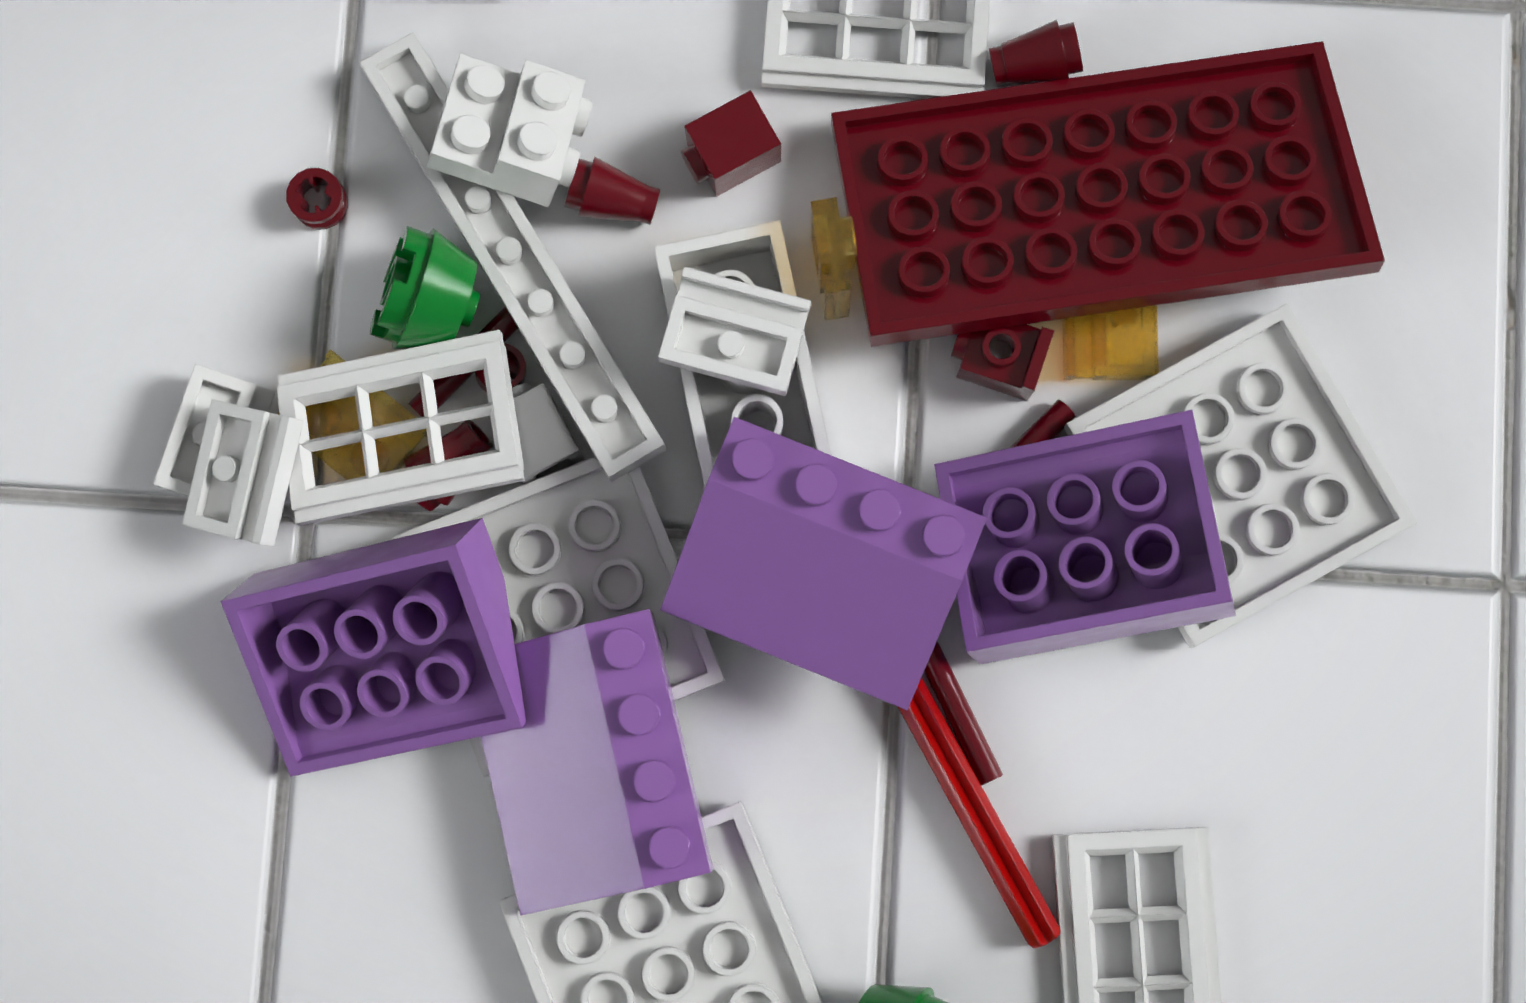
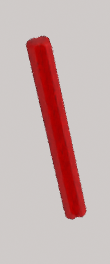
[898,677,1061,949]

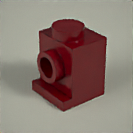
[951,324,1055,401]

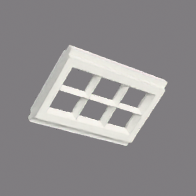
[761,0,990,99]
[276,330,525,526]
[1052,827,1222,1003]

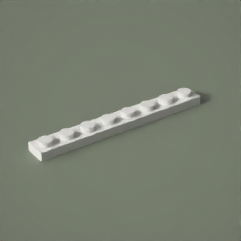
[359,32,666,482]

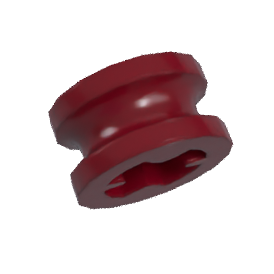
[286,168,348,230]

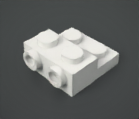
[426,53,593,207]

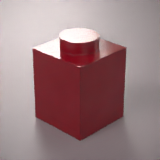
[681,90,781,197]

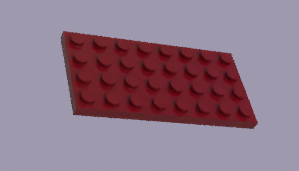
[831,41,1385,347]

